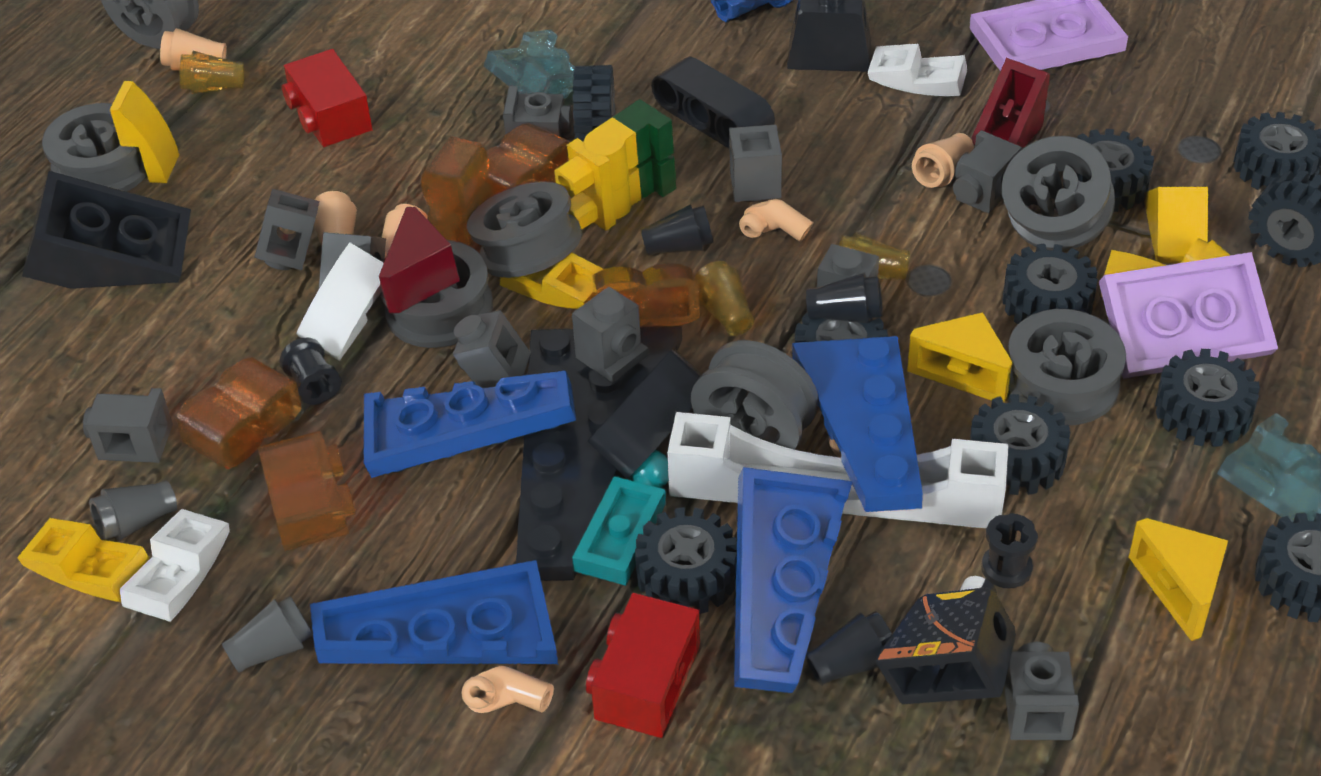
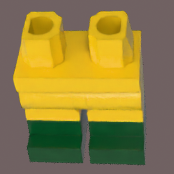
[554,99,677,231]

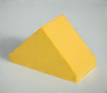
[1144,187,1208,263]
[907,312,1012,403]
[1128,518,1228,641]

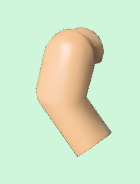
[739,199,814,242]
[461,666,554,713]

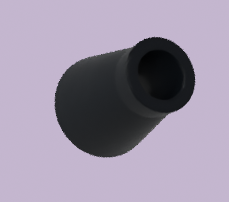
[640,204,714,256]
[806,272,883,324]
[805,611,892,686]

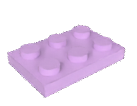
[970,0,1128,71]
[1099,252,1278,379]

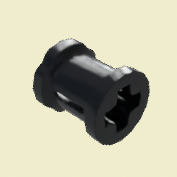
[279,337,342,405]
[981,513,1038,588]

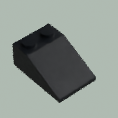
[22,171,191,289]

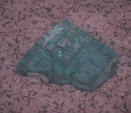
[484,30,575,99]
[1217,413,1321,522]

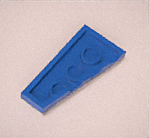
[792,336,923,512]
[364,371,576,478]
[734,467,853,693]
[310,560,558,664]

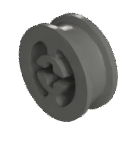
[101,0,199,49]
[42,103,147,192]
[1002,136,1115,251]
[467,182,582,278]
[380,240,493,348]
[1008,309,1126,425]
[691,340,819,450]

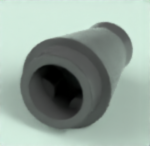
[89,480,177,541]
[222,596,313,673]

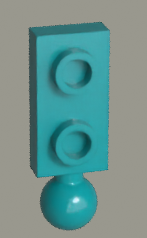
[572,450,669,586]

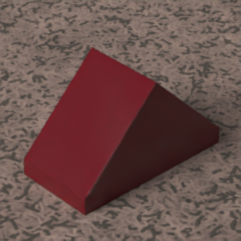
[971,57,1050,149]
[379,207,460,313]

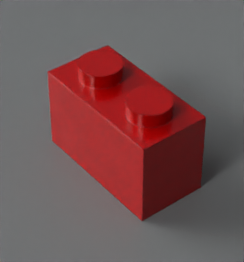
[282,49,373,148]
[586,592,700,738]

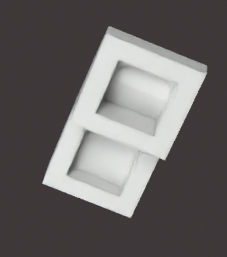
[868,44,967,96]
[297,242,384,361]
[120,509,230,622]

